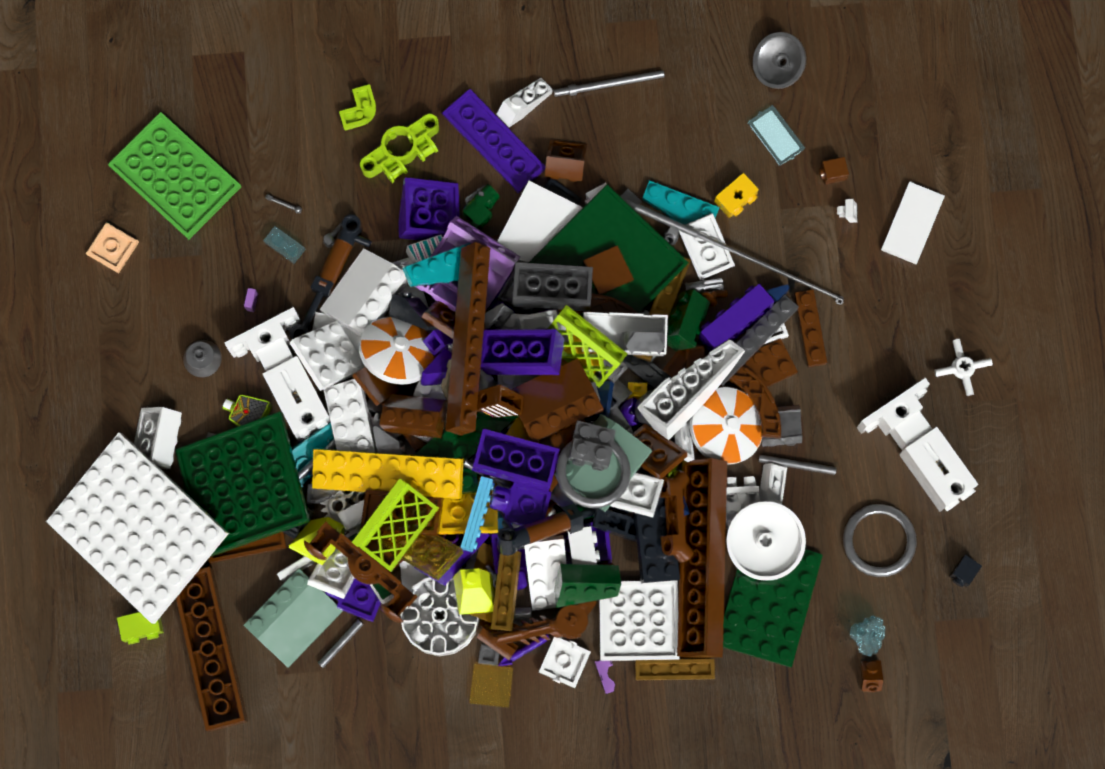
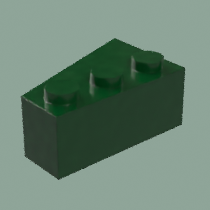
[667,289,710,351]
[554,564,621,608]

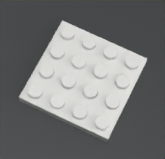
[600,581,679,661]

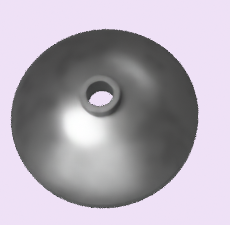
[753,32,806,89]

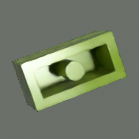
[117,612,164,645]

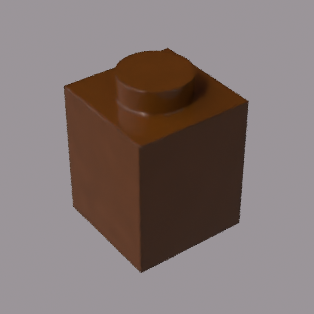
[819,157,849,185]

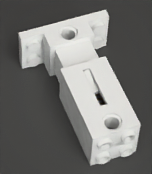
[225,307,330,441]
[857,378,978,512]

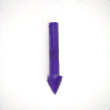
[498,635,550,666]

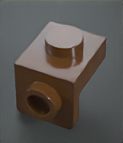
[861,660,883,692]

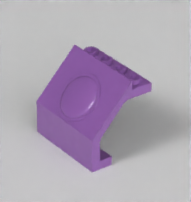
[416,216,520,312]

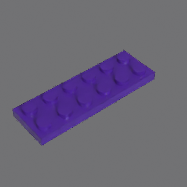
[442,89,546,194]

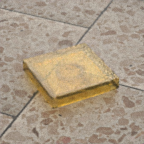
[470,664,513,708]

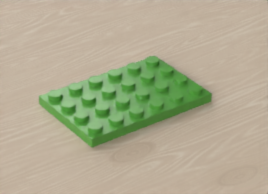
[108,112,241,240]

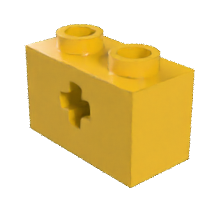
[714,173,759,218]

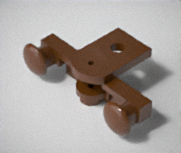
[304,521,418,623]

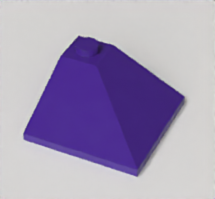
[399,177,459,240]

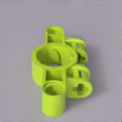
[360,114,439,183]

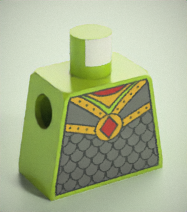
[223,395,272,426]

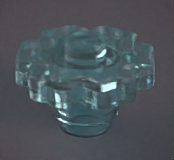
[850,615,885,657]

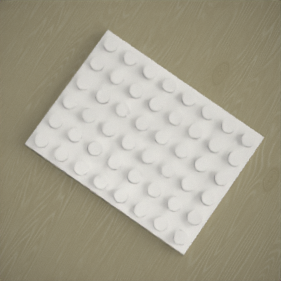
[46,432,229,624]

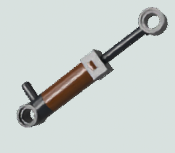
[289,215,372,340]
[497,503,630,556]

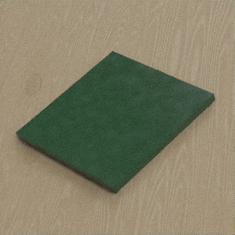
[528,185,689,317]

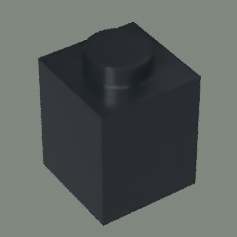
[950,555,982,587]

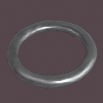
[556,441,631,508]
[843,504,917,577]

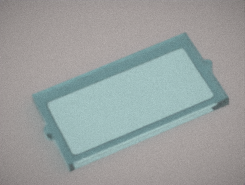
[748,105,805,166]

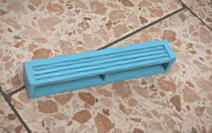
[461,476,495,552]

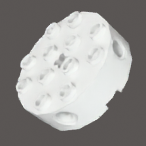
[400,577,480,656]

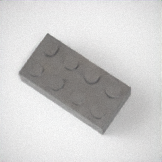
[513,262,593,311]

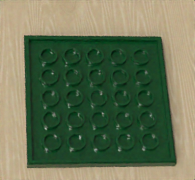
[176,411,310,557]

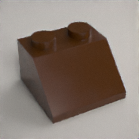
[545,139,587,182]

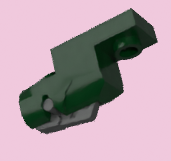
[463,184,500,230]

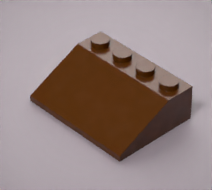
[511,358,604,442]

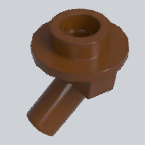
[701,290,728,307]

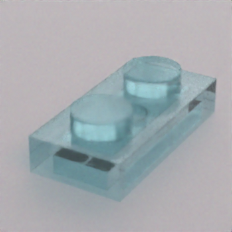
[263,226,306,264]

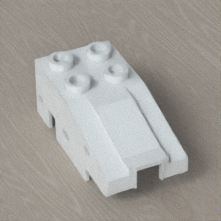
[582,312,668,356]

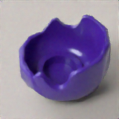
[620,397,642,429]

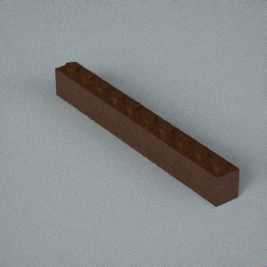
[445,242,491,435]

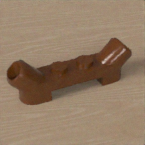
[659,471,694,562]

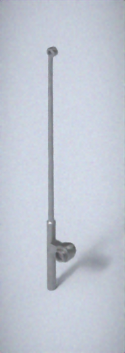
[635,204,844,305]

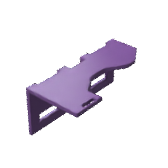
[595,661,615,694]

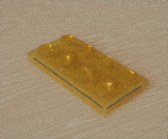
[377,532,463,581]

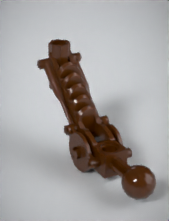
[476,561,614,660]

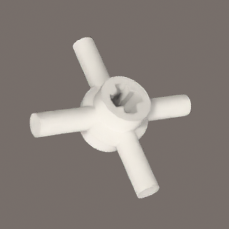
[934,339,992,396]

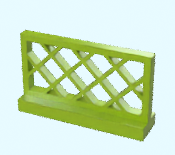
[547,305,628,388]
[352,479,439,572]

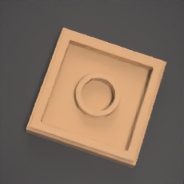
[86,222,139,274]

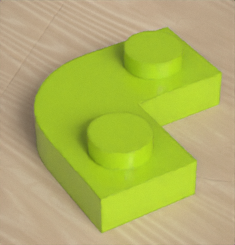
[339,84,376,131]

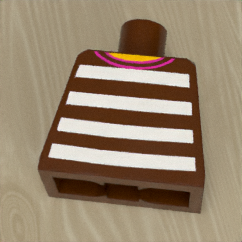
[477,384,524,418]

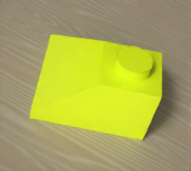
[289,517,345,565]
[453,568,495,615]

